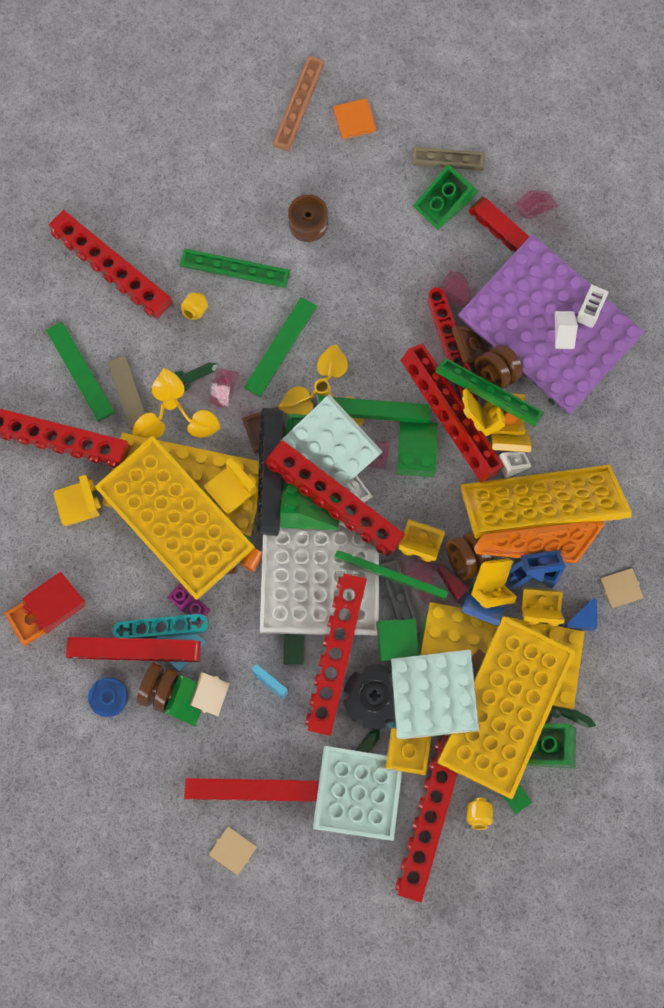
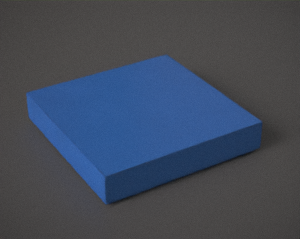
[461,587,506,626]

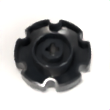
[343,665,396,730]

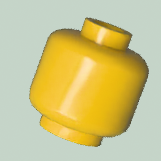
[181,292,208,320]
[466,798,493,830]

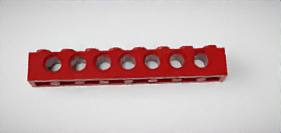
[48,209,173,319]
[400,343,504,483]
[0,409,131,468]
[265,440,406,557]
[305,573,367,736]
[394,735,458,903]

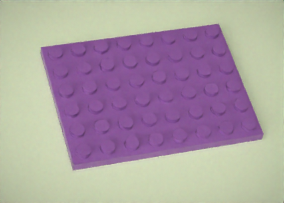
[458,234,644,415]

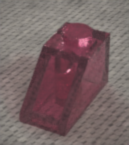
[515,190,558,219]
[439,270,472,309]
[210,368,239,407]
[367,441,390,470]
[404,559,435,606]

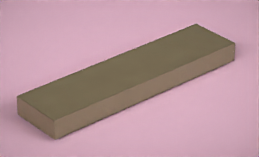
[412,147,485,171]
[108,356,145,430]

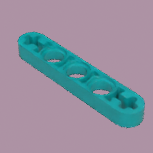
[113,614,209,639]

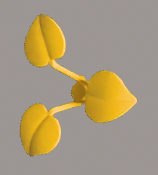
[279,344,364,426]
[132,368,221,439]

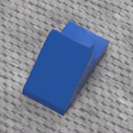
[521,550,565,582]

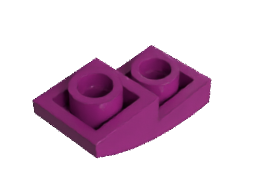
[167,583,211,625]

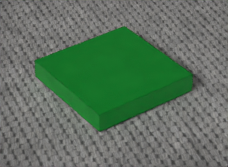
[376,619,419,661]
[164,675,201,726]

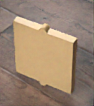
[600,568,644,608]
[190,672,230,716]
[209,827,257,876]

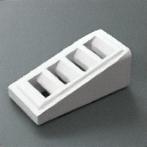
[576,284,609,328]

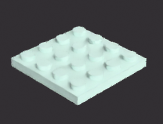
[282,394,383,491]
[391,650,479,739]
[313,746,402,841]

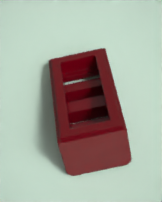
[436,562,468,602]

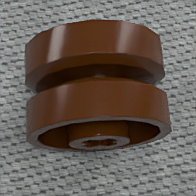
[288,194,328,242]
[474,344,523,390]
[446,531,492,580]
[137,662,180,713]

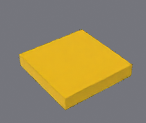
[490,429,531,452]
[385,728,431,775]

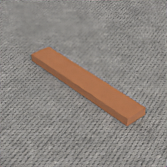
[273,56,325,152]

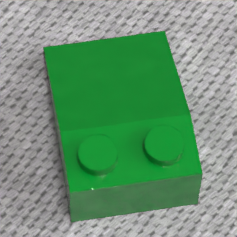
[413,164,479,230]
[396,421,438,478]
[280,483,339,530]
[527,724,576,768]

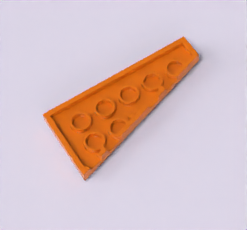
[474,521,605,563]

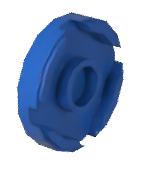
[88,677,128,717]

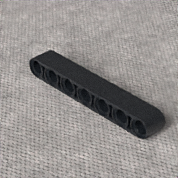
[257,408,283,536]

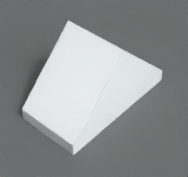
[555,311,578,349]
[499,451,532,478]

